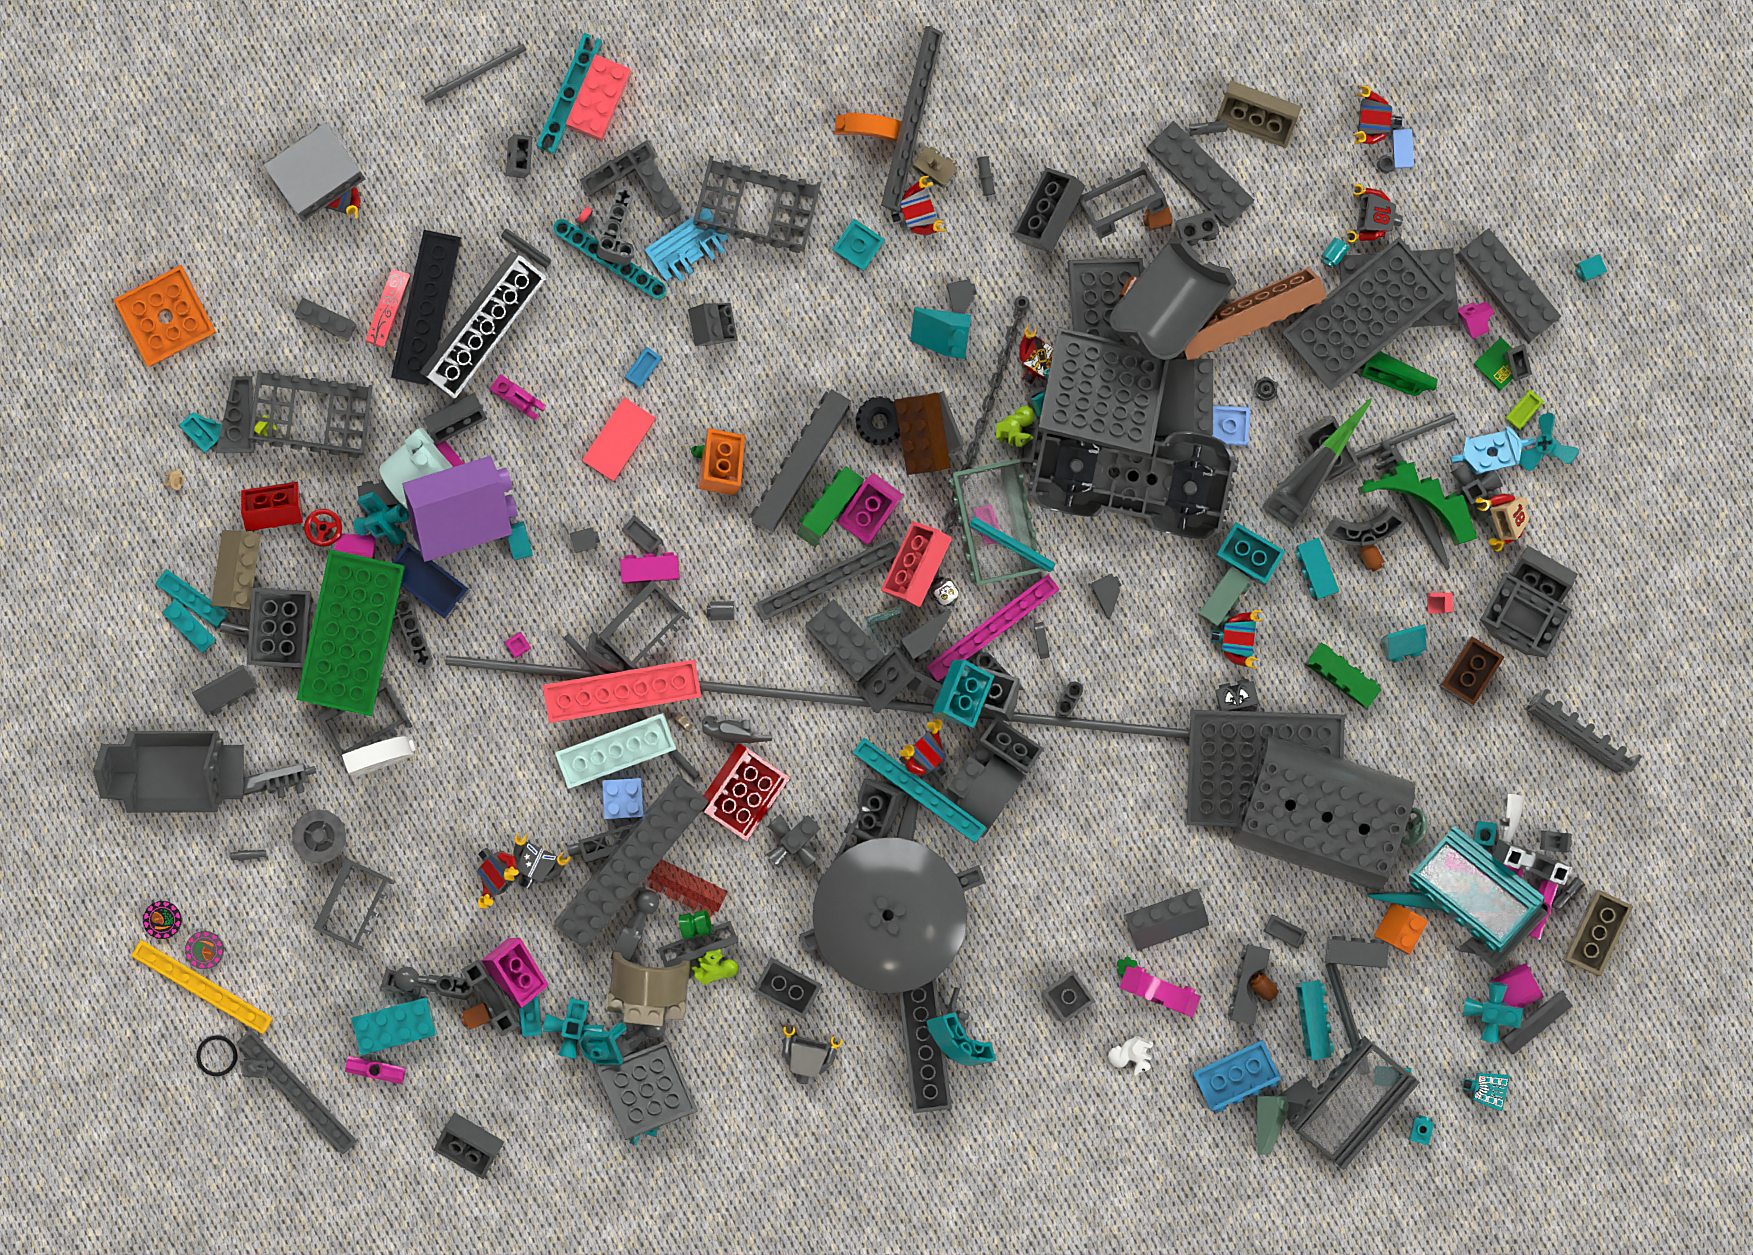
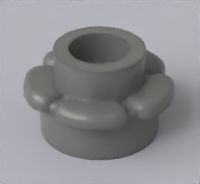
[1377,155,1395,174]

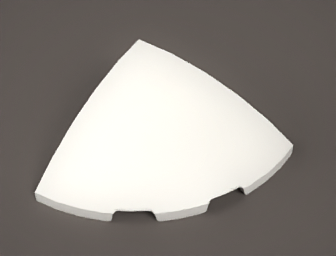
[1498,794,1524,843]

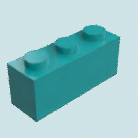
[1294,537,1339,601]

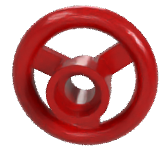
[304,509,342,547]

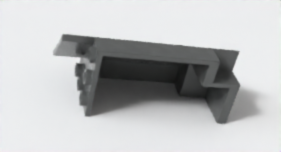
[93,730,244,813]

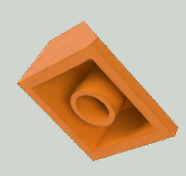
[1374,903,1429,955]

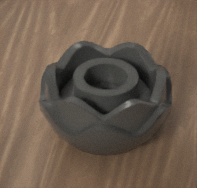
[1254,377,1278,401]

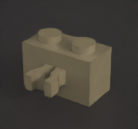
[913,146,957,188]

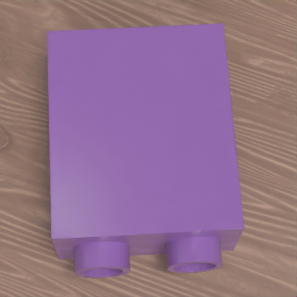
[402,456,518,562]

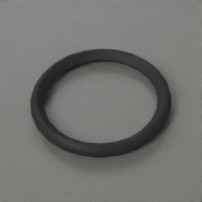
[196,1035,237,1077]

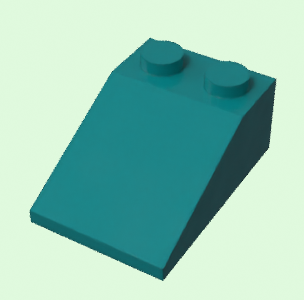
[910,307,971,359]
[1381,624,1426,663]

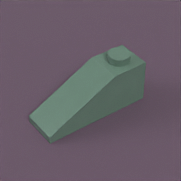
[1257,1096,1289,1155]

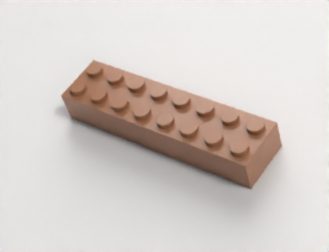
[1181,267,1327,360]

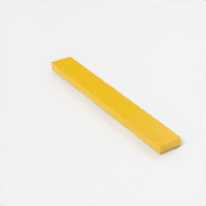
[131,940,273,1035]

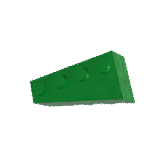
[797,466,864,548]

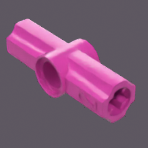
[1528,879,1558,939]
[345,1056,406,1084]

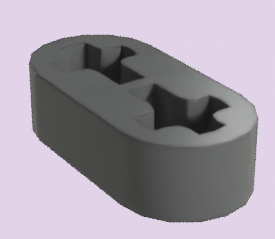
[1034,622,1050,659]

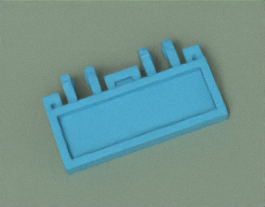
[645,208,729,282]

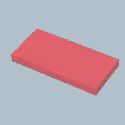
[582,397,656,482]

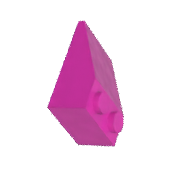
[837,473,904,545]
[481,938,548,1008]

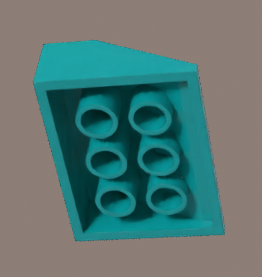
[1296,980,1334,1061]

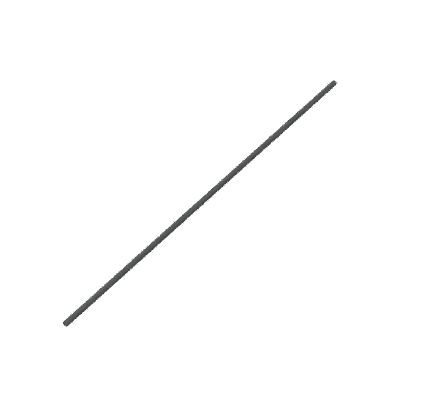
[446,656,1190,739]

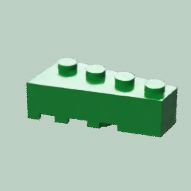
[1304,642,1382,709]

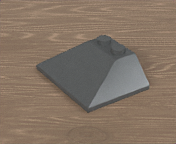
[1480,572,1572,658]

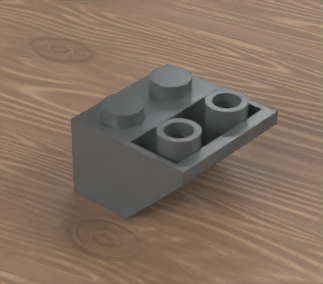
[688,303,738,346]

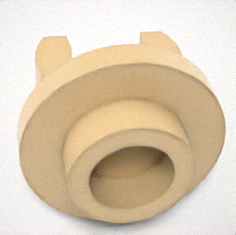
[163,471,184,490]

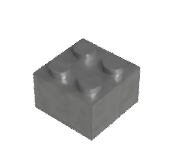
[1041,970,1096,1024]

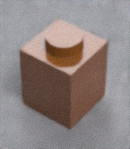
[1143,204,1173,231]
[461,1003,492,1030]

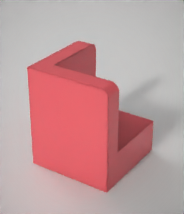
[1427,593,1453,614]

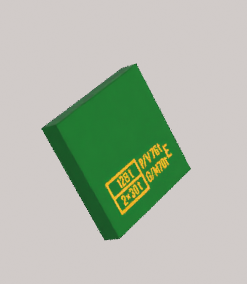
[1474,337,1513,391]

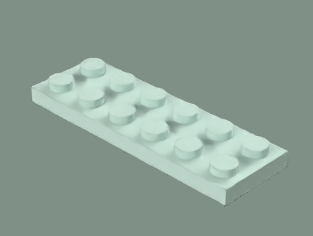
[555,713,677,789]

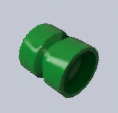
[679,909,712,940]

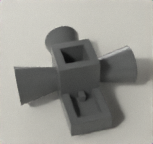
[1445,463,1503,522]
[766,814,821,869]

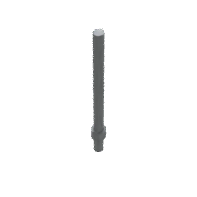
[423,44,527,103]

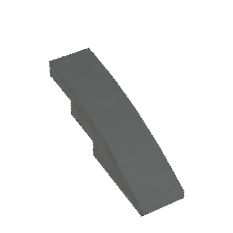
[580,140,658,196]

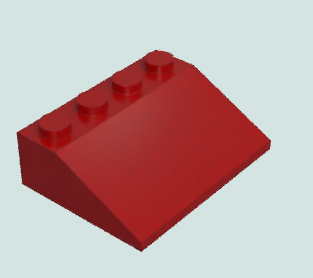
[702,743,790,841]

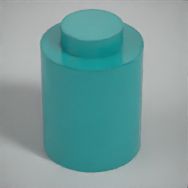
[1321,237,1350,268]

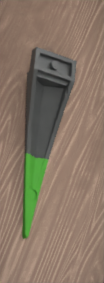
[1262,398,1372,529]

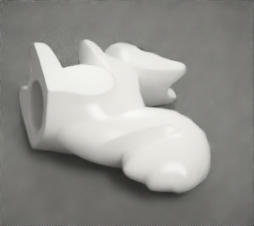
[1108,1036,1153,1076]

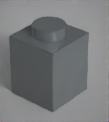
[570,527,600,553]

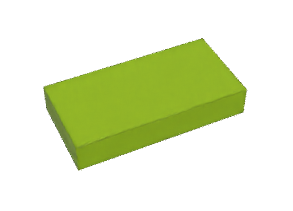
[1505,390,1545,431]

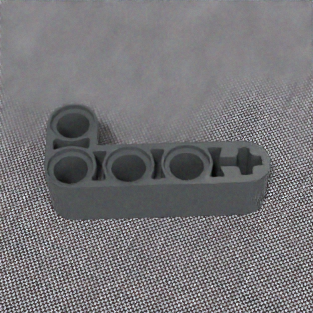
[597,187,634,266]
[394,597,433,669]

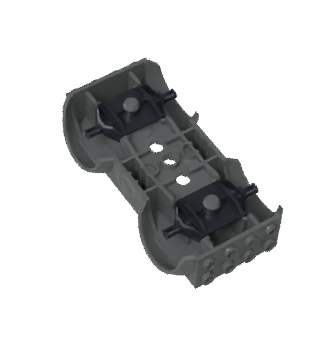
[1028,431,1238,539]

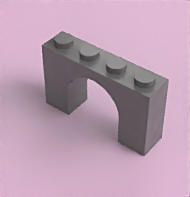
[461,960,521,1037]

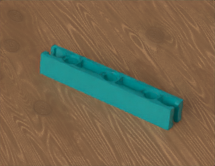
[536,33,603,156]

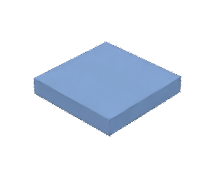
[1212,405,1250,446]

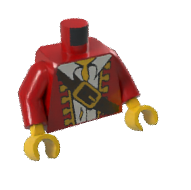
[1019,324,1054,384]

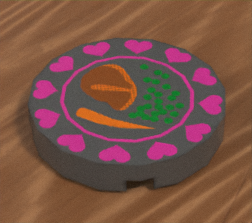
[185,931,224,969]

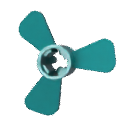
[1519,413,1579,471]

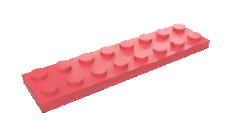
[543,659,701,723]

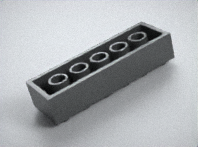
[1457,228,1562,343]

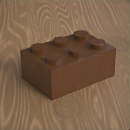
[1439,636,1504,707]

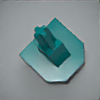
[578,1022,627,1065]

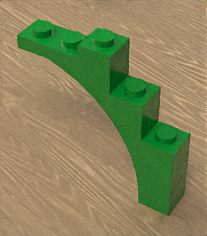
[1358,460,1477,546]

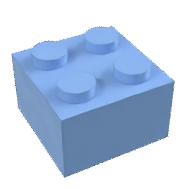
[602,778,644,820]

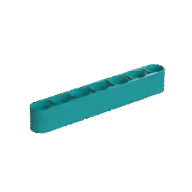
[553,219,667,301]

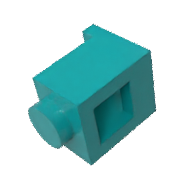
[1408,1115,1434,1146]

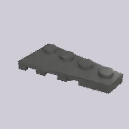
[215,376,254,454]

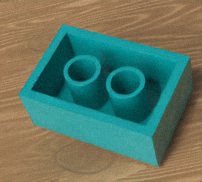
[1215,522,1285,586]

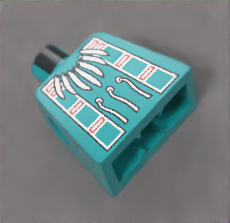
[1462,1073,1510,1111]

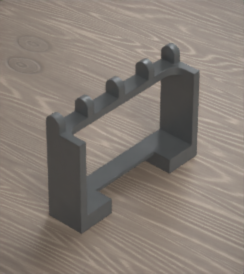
[1078,161,1168,240]
[599,580,691,669]
[318,678,413,761]
[313,858,395,951]

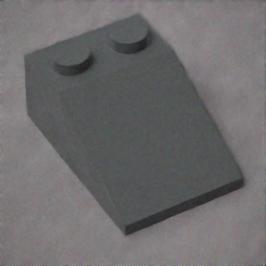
[1297,415,1361,485]
[901,609,952,663]

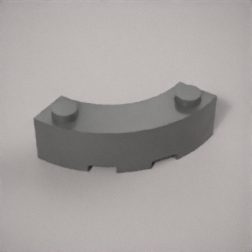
[1324,506,1407,546]

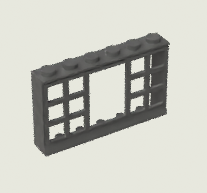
[693,155,821,253]
[248,370,373,458]

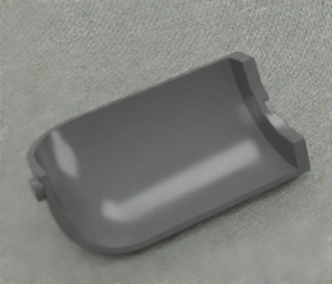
[1110,238,1237,360]

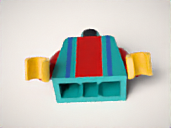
[1211,610,1264,670]

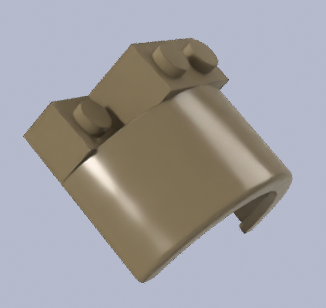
[607,952,690,1026]

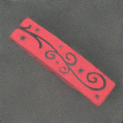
[366,269,410,348]

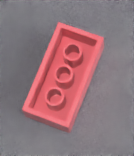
[566,54,631,142]
[881,521,952,607]

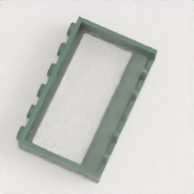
[948,459,1044,586]

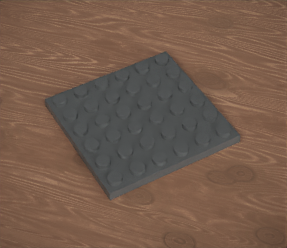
[1038,327,1169,457]

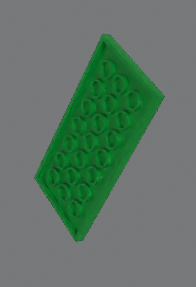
[296,549,405,716]

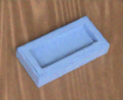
[1392,129,1414,168]

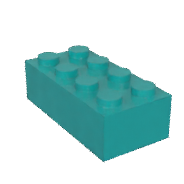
[351,997,438,1055]

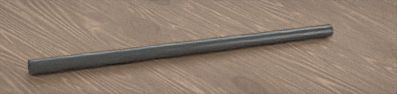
[1277,413,1456,486]
[563,633,699,779]

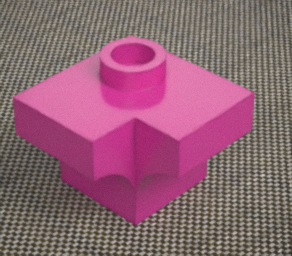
[1458,301,1494,339]

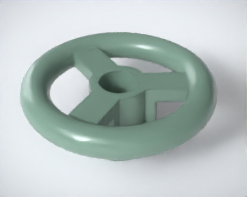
[1401,808,1427,846]

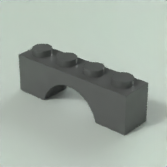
[1492,839,1572,885]
[1228,944,1271,1025]

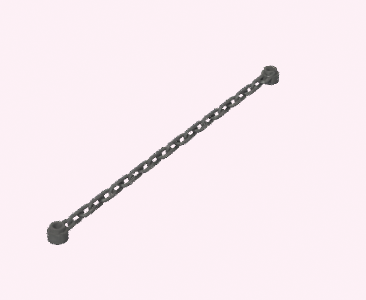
[933,296,1030,581]

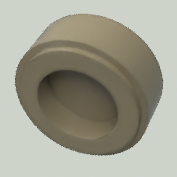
[674,714,693,732]

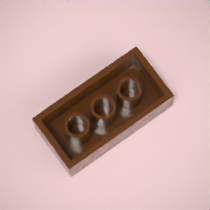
[894,392,951,475]

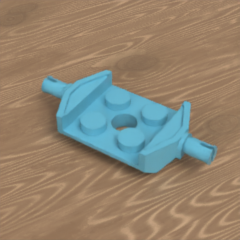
[1450,427,1535,474]

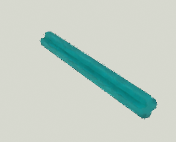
[969,517,1055,572]

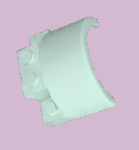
[380,428,452,510]

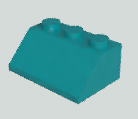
[932,659,994,729]

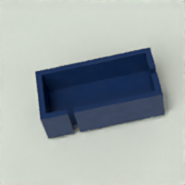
[392,542,471,620]

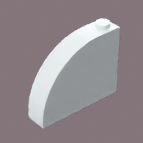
[342,736,416,777]

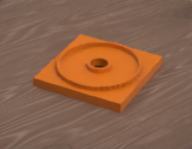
[113,265,217,368]

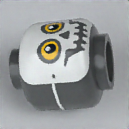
[931,577,959,606]

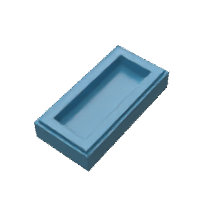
[624,347,662,389]

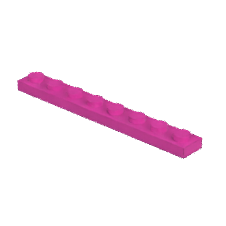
[926,574,1060,682]

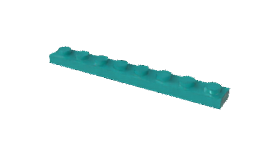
[852,738,987,844]

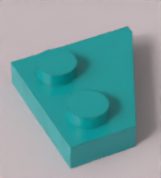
[179,412,222,454]

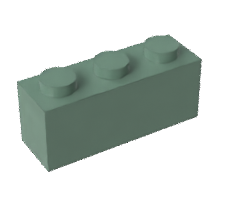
[1198,566,1251,627]

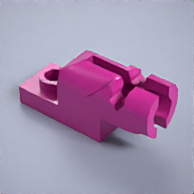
[490,374,546,421]

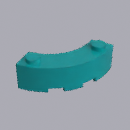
[926,1012,997,1066]

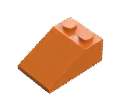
[698,428,745,496]

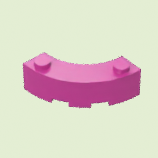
[1119,966,1201,1018]

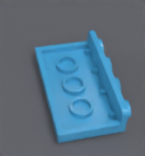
[1193,1040,1282,1113]

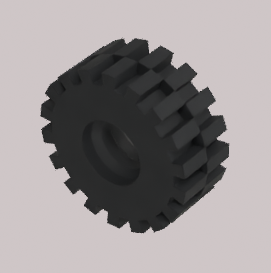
[856,396,900,446]

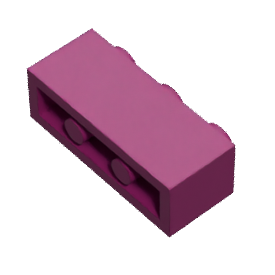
[620,552,680,584]

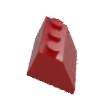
[241,481,303,532]

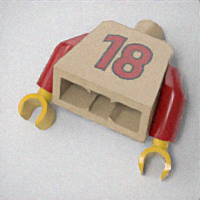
[1475,494,1529,552]

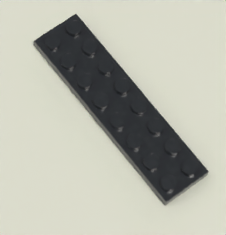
[391,230,462,386]

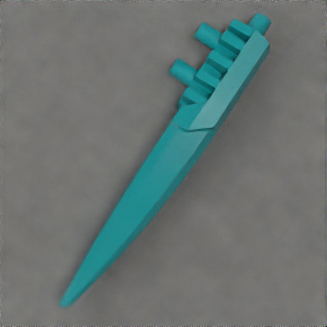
[1367,883,1512,913]

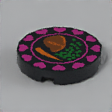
[143,901,182,939]

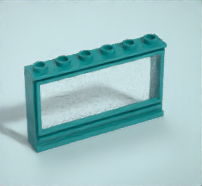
[1409,825,1545,953]

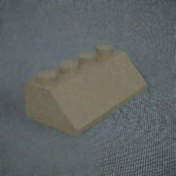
[1215,80,1302,148]
[211,530,261,611]

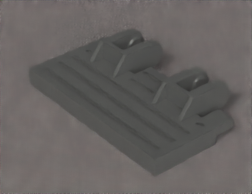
[1467,889,1548,970]

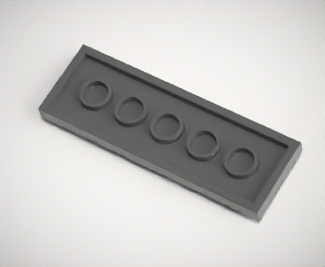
[1147,121,1255,228]

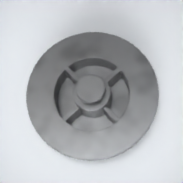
[292,809,346,864]

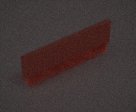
[649,859,728,917]

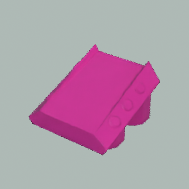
[1490,963,1543,1008]

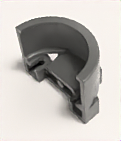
[943,743,1026,837]

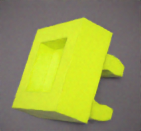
[254,415,277,436]

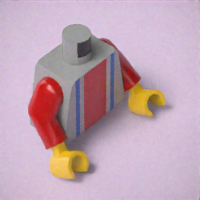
[891,176,946,236]

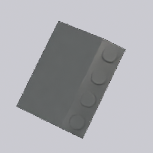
[1155,359,1213,437]
[247,588,312,669]

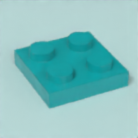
[832,219,885,272]

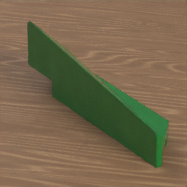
[1359,351,1438,396]

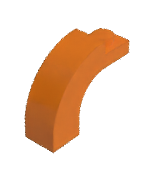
[834,113,902,142]

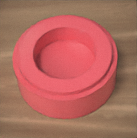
[576,206,593,225]

